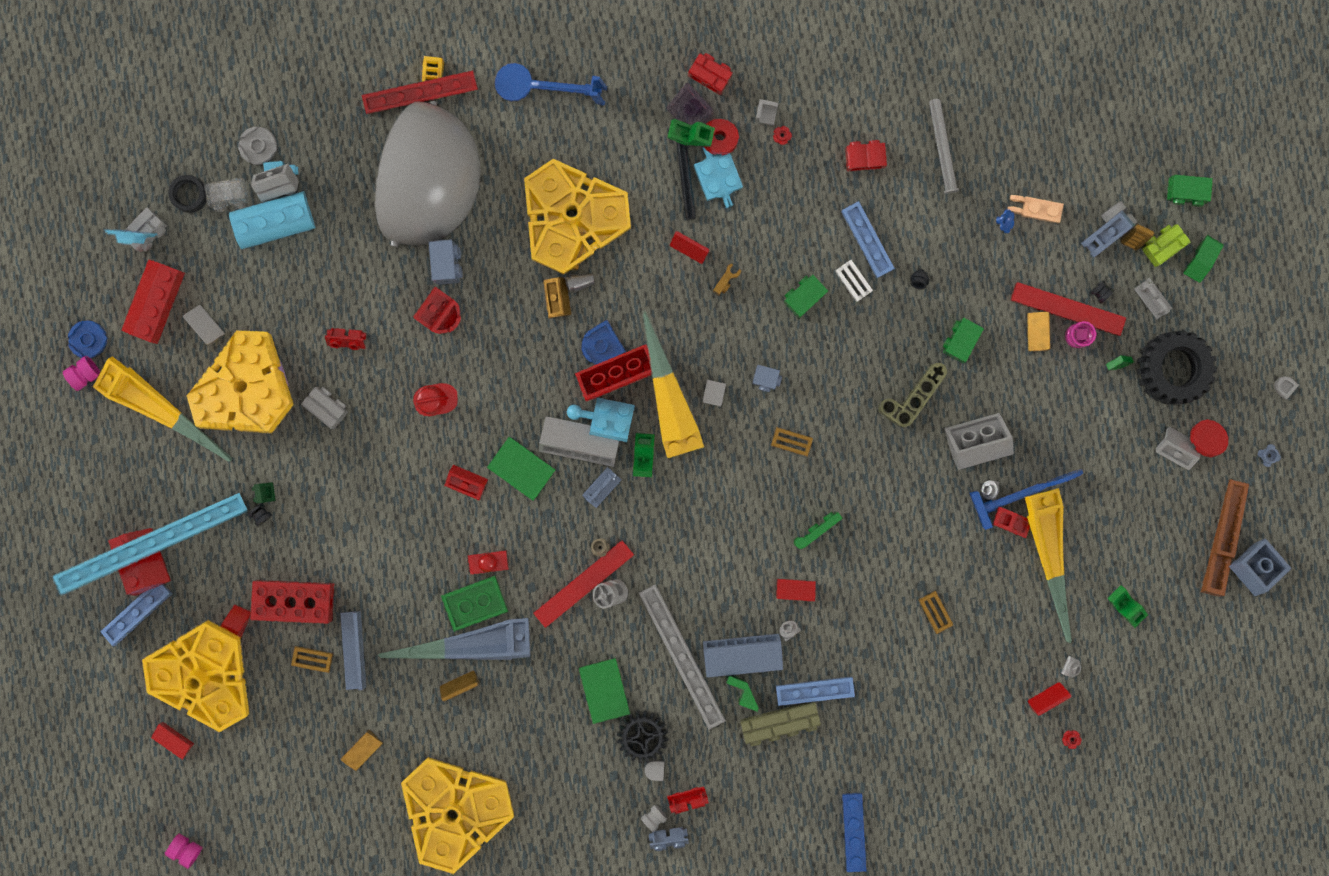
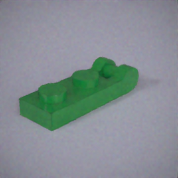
[794,511,843,549]

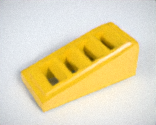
[422,56,444,99]

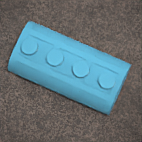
[229,191,316,249]

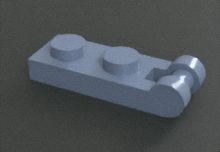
[1081,211,1135,258]

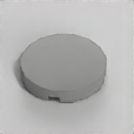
[238,127,277,165]

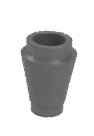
[565,273,595,293]

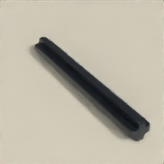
[676,142,696,220]

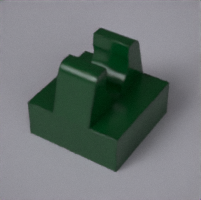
[251,482,276,504]

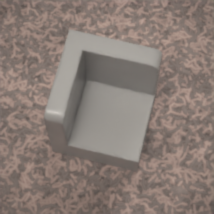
[755,99,778,126]
[703,380,726,407]

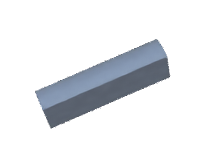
[703,634,783,678]

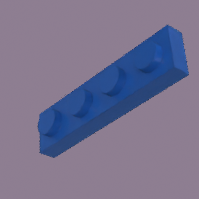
[842,793,866,872]

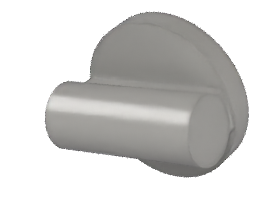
[981,480,999,501]
[779,621,801,641]
[1061,656,1081,678]

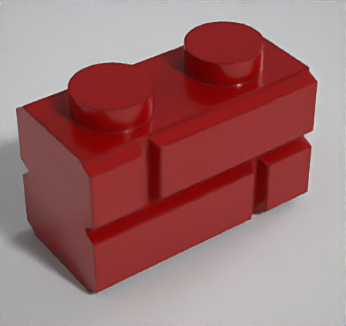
[688,53,733,96]

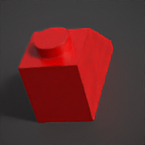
[220,605,251,639]

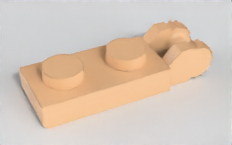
[1008,195,1064,223]

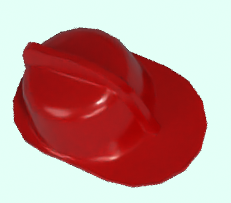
[413,383,457,416]

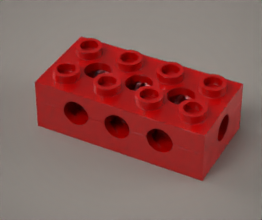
[250,580,334,624]

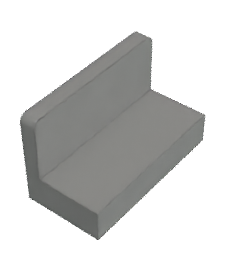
[1156,427,1201,470]

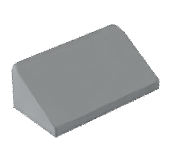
[183,305,225,346]

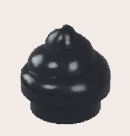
[910,269,930,289]

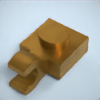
[713,264,741,296]

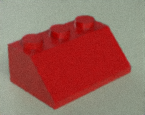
[108,528,171,596]

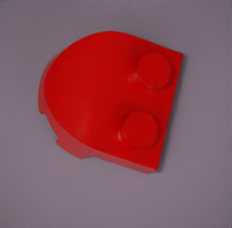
[413,287,461,334]

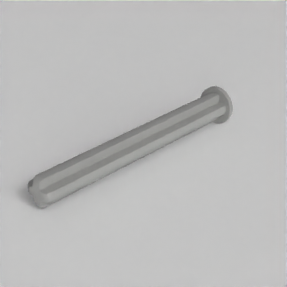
[929,99,959,194]

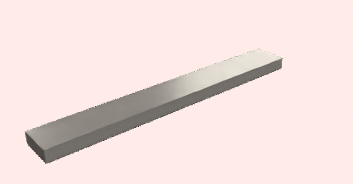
[639,584,726,730]

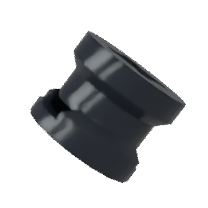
[1090,280,1115,304]
[247,503,272,527]

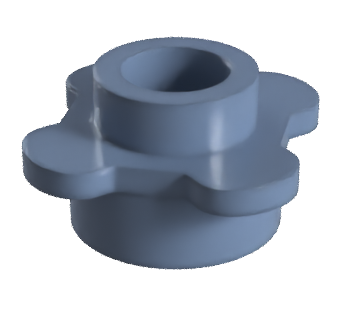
[1258,444,1281,467]

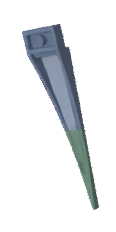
[378,618,531,660]

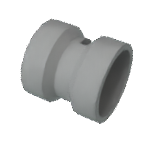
[641,804,668,832]

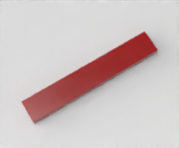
[361,70,478,114]
[1010,282,1126,336]
[533,540,634,628]

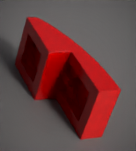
[992,507,1030,538]

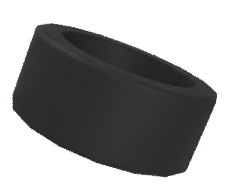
[168,175,208,213]

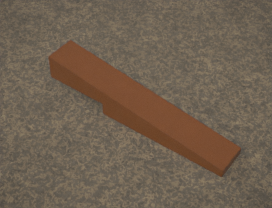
[1201,479,1249,597]

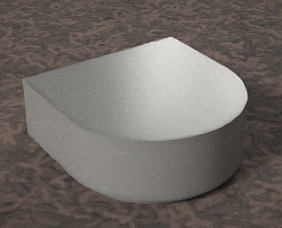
[1274,377,1299,400]
[645,760,664,781]

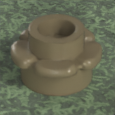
[591,538,610,557]

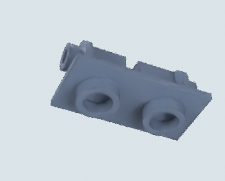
[582,467,622,508]
[649,827,689,851]

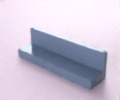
[340,611,366,690]

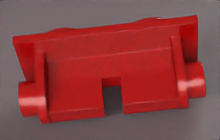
[325,328,366,350]
[667,786,709,814]

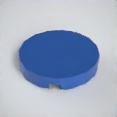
[68,321,108,358]

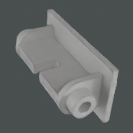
[1134,278,1172,320]

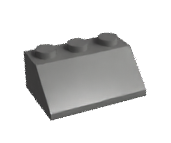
[944,413,1014,470]

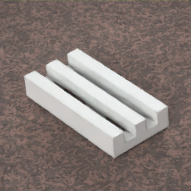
[835,260,873,302]

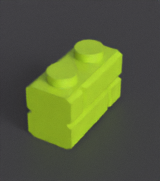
[1142,224,1191,267]

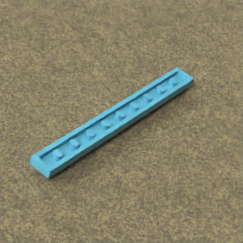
[53,493,248,595]

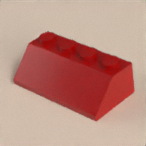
[121,260,185,344]
[575,344,652,402]

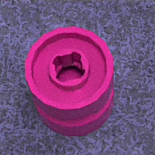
[1065,321,1096,348]
[63,356,100,391]
[165,833,203,869]

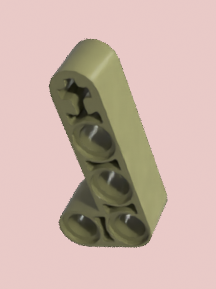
[878,363,947,427]

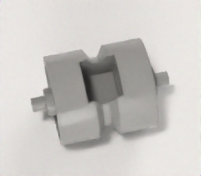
[593,579,628,609]

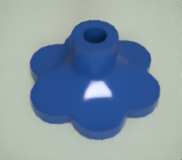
[996,209,1015,233]

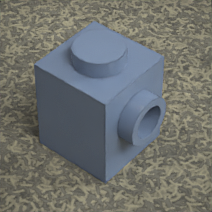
[752,365,782,392]

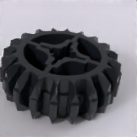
[617,710,669,763]

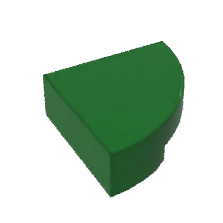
[1106,355,1134,371]

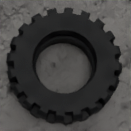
[1136,330,1217,405]

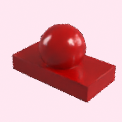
[468,550,509,575]

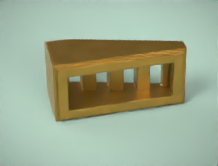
[1121,224,1154,250]

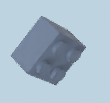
[429,240,463,285]
[1229,538,1292,596]

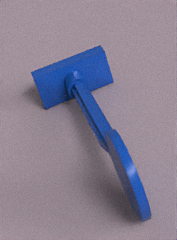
[495,63,607,106]
[969,469,1084,530]

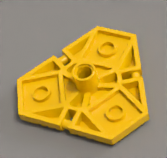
[524,159,631,274]
[187,330,294,433]
[142,620,249,732]
[401,757,514,874]

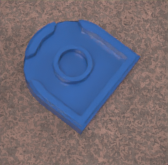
[581,320,626,365]

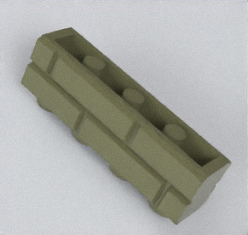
[740,702,821,746]

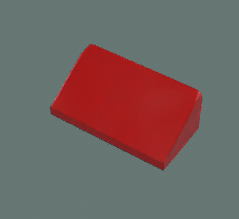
[670,231,709,264]
[444,465,488,500]
[776,579,816,601]
[1028,682,1071,716]
[151,722,194,760]

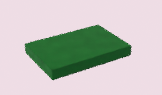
[487,437,556,501]
[441,576,508,632]
[579,658,630,724]

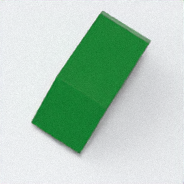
[667,119,715,147]
[1183,235,1224,283]
[633,433,655,477]
[1107,585,1148,628]
[726,675,759,711]

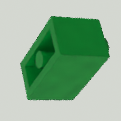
[1167,175,1213,207]
[784,274,828,318]
[942,318,984,363]

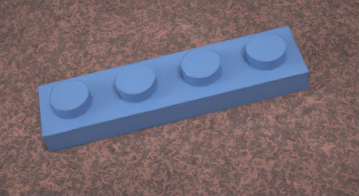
[841,201,895,278]
[100,584,172,646]
[776,677,855,706]

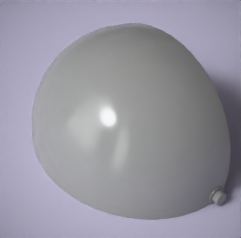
[375,100,481,248]

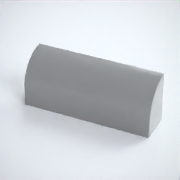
[539,416,619,467]

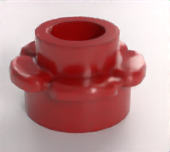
[773,126,792,145]
[1062,730,1082,749]

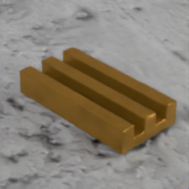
[771,427,813,457]
[918,591,953,634]
[291,646,334,673]

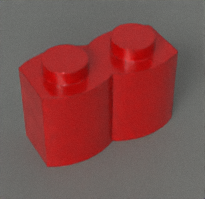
[845,140,887,171]

